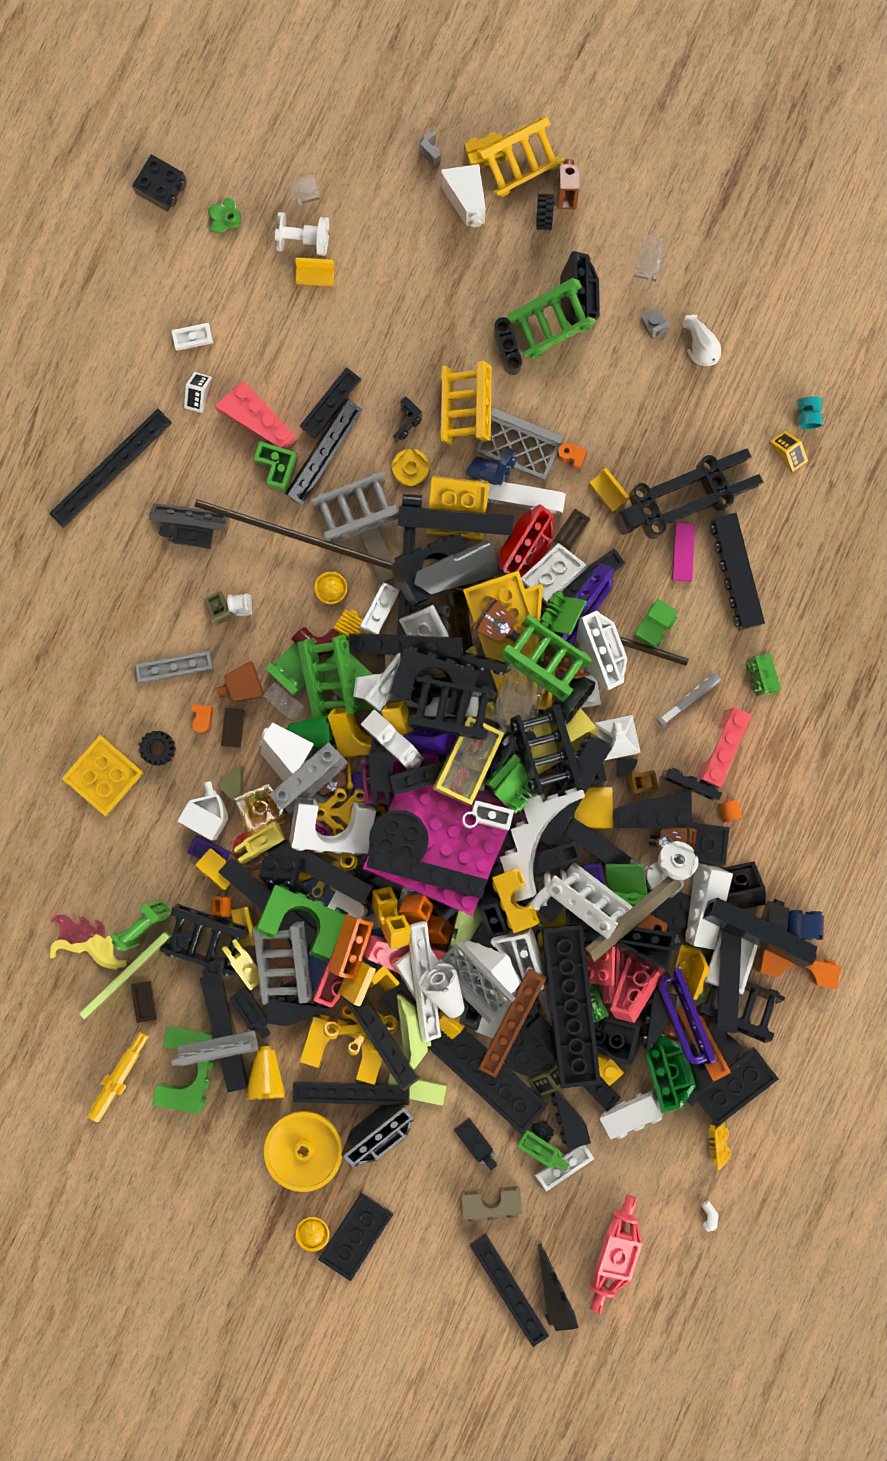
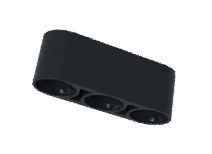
[494,317,522,375]
[552,677,596,724]

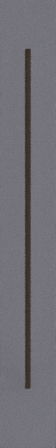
[194,499,689,666]

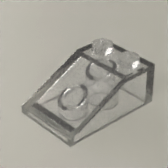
[491,666,544,731]

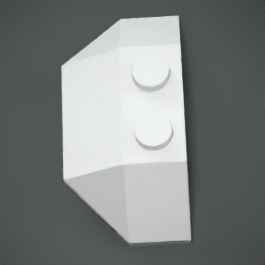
[576,611,627,690]

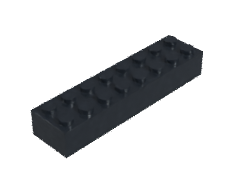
[541,923,601,1089]

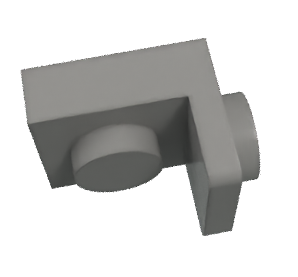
[420,131,441,167]
[641,308,670,338]

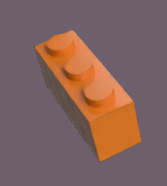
[327,914,374,980]

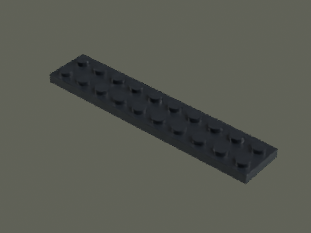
[378,977,548,1134]

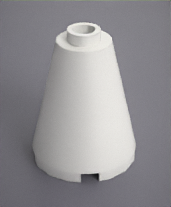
[419,963,464,1018]

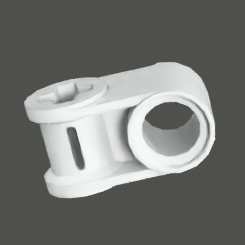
[227,593,252,616]

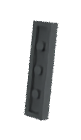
[149,503,229,530]

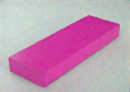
[672,523,695,582]

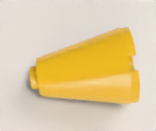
[246,1046,285,1100]

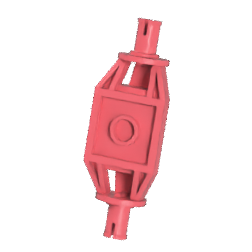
[589,1194,643,1313]

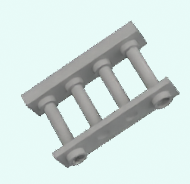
[311,472,399,544]
[269,742,349,815]
[252,921,313,1004]

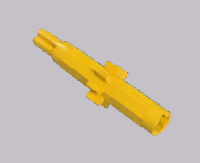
[87,1031,149,1122]

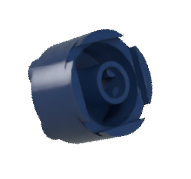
[786,910,824,940]

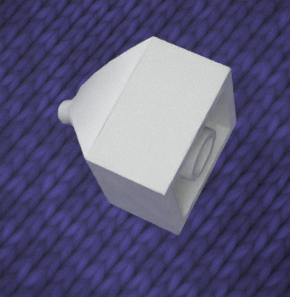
[594,715,641,761]
[178,781,229,840]

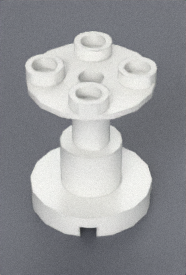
[275,212,329,257]
[646,841,698,898]

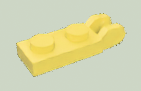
[234,821,285,864]
[222,939,260,990]

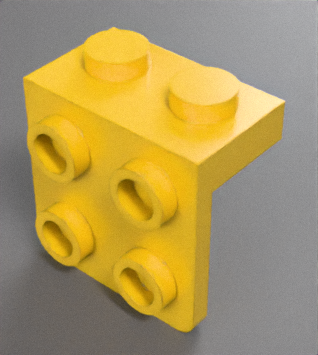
[672,944,710,1000]

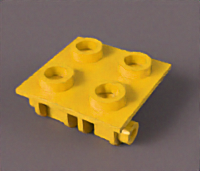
[708,1122,730,1170]

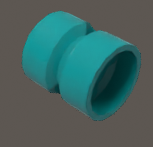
[797,396,823,429]

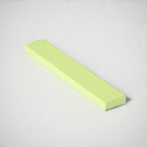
[80,931,172,1019]

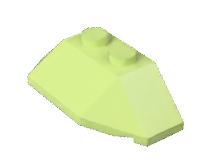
[397,993,431,1069]

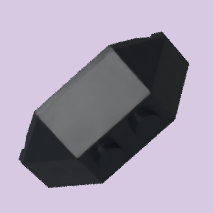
[560,251,600,326]
[341,1105,415,1167]

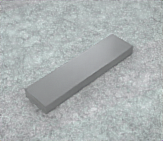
[134,650,214,684]

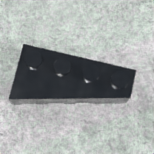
[613,789,692,828]

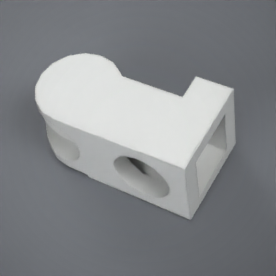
[328,890,368,919]

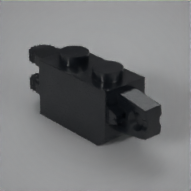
[365,736,394,806]

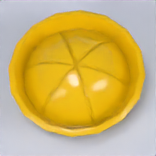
[314,571,347,604]
[295,1217,329,1251]

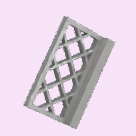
[476,408,563,480]
[434,940,516,1023]
[171,1030,259,1066]

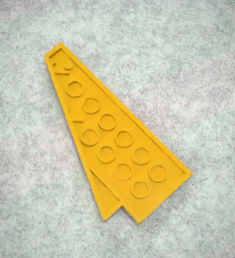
[463,571,543,732]

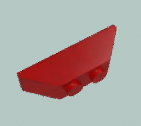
[500,504,554,577]

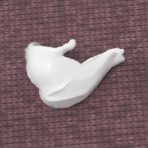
[682,314,721,366]

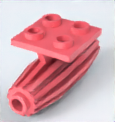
[585,943,627,1003]

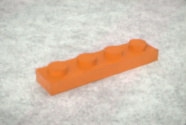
[677,1002,731,1082]

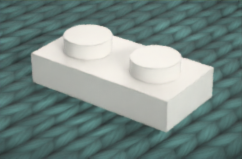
[172,323,213,351]

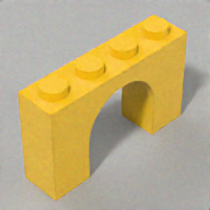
[328,700,414,758]
[300,1013,382,1085]

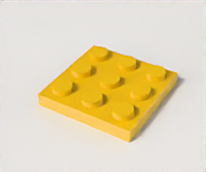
[426,476,490,540]
[62,735,144,816]

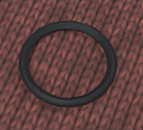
[490,731,515,769]

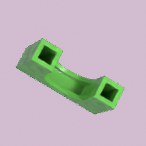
[254,885,346,962]
[152,1025,214,1114]

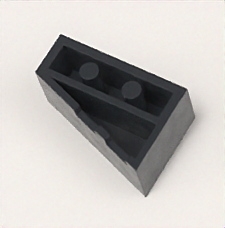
[616,927,681,980]

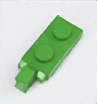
[517,1129,570,1171]

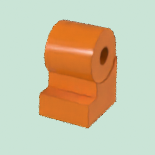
[558,443,588,471]
[191,704,214,734]

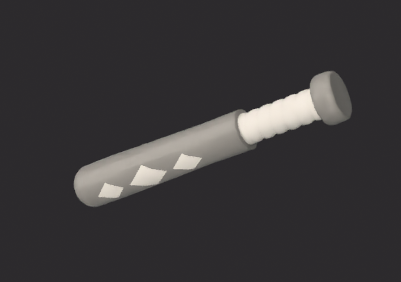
[656,673,721,727]

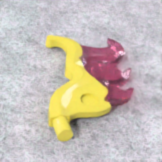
[50,915,128,970]

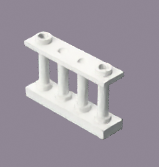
[545,863,633,939]

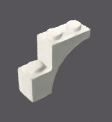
[361,710,424,770]

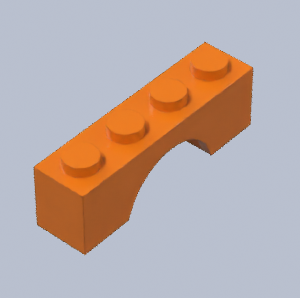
[756,948,841,989]

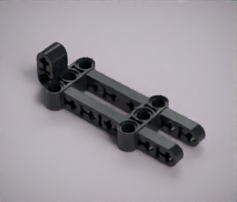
[614,448,764,539]

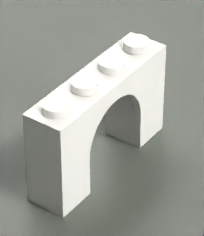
[289,797,376,855]

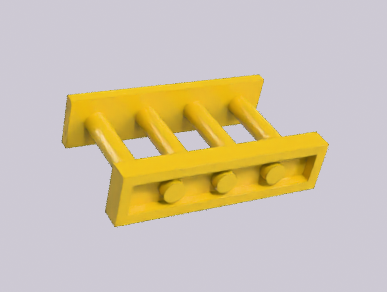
[476,116,565,197]
[439,361,492,445]

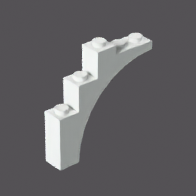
[500,788,585,902]

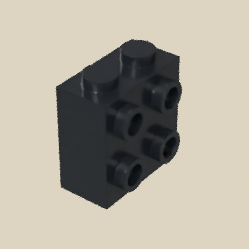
[132,154,187,212]

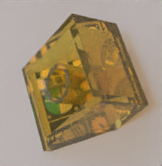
[234,784,286,837]

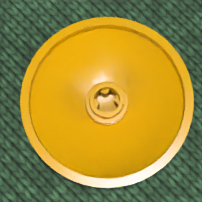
[264,1111,343,1192]

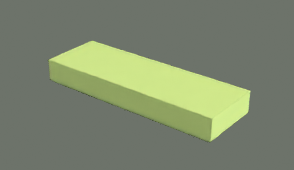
[388,1074,447,1106]

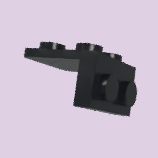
[259,855,308,894]

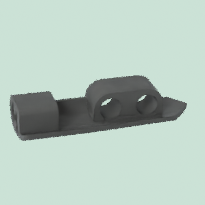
[414,540,500,594]

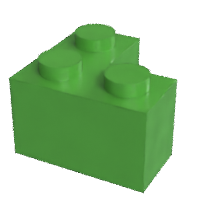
[254,441,298,493]
[633,599,678,647]

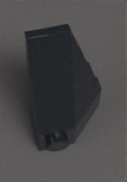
[594,1017,644,1065]
[538,1243,579,1331]

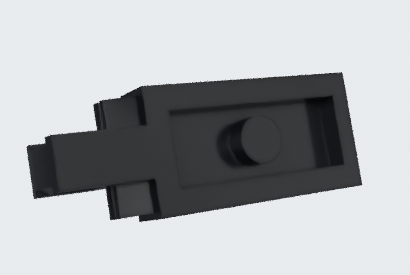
[159,523,214,549]
[230,986,271,1039]
[454,1117,497,1170]

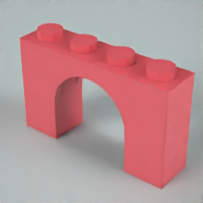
[696,707,752,787]

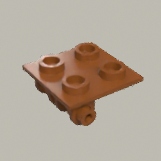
[544,654,590,679]

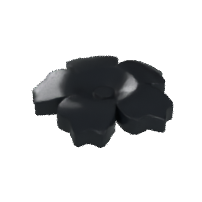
[531,1121,554,1143]

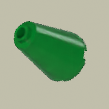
[285,714,336,750]

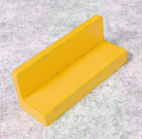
[368,966,400,992]

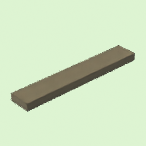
[586,876,682,962]

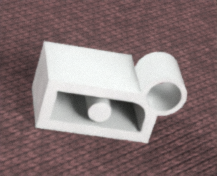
[462,800,514,831]

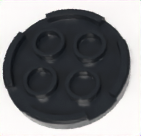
[369,810,429,861]
[504,1017,556,1076]

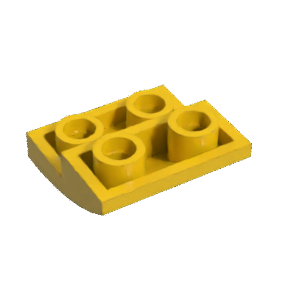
[574,787,613,829]

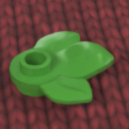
[208,198,242,233]

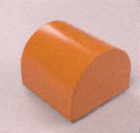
[718,799,742,823]
[211,896,232,917]

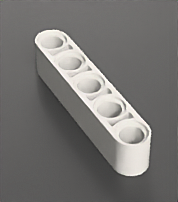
[474,479,566,514]

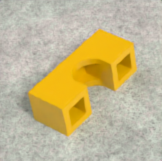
[492,867,540,933]
[371,887,411,949]

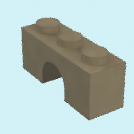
[461,1186,522,1222]

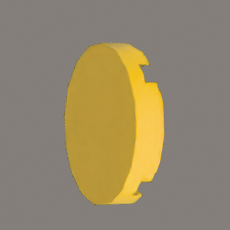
[392,449,430,487]

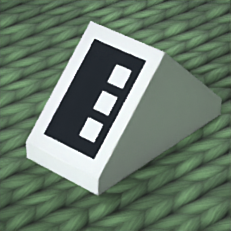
[184,372,213,414]

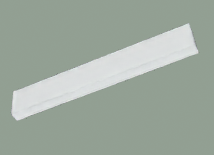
[409,921,441,1042]

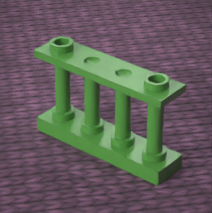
[507,278,597,359]
[499,615,592,702]
[297,634,361,718]
[110,899,171,951]

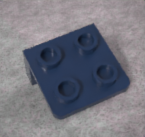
[466,448,517,485]

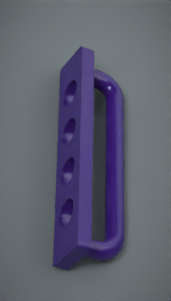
[554,563,614,645]
[659,967,716,1065]

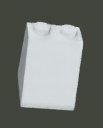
[441,164,486,227]
[259,723,314,782]

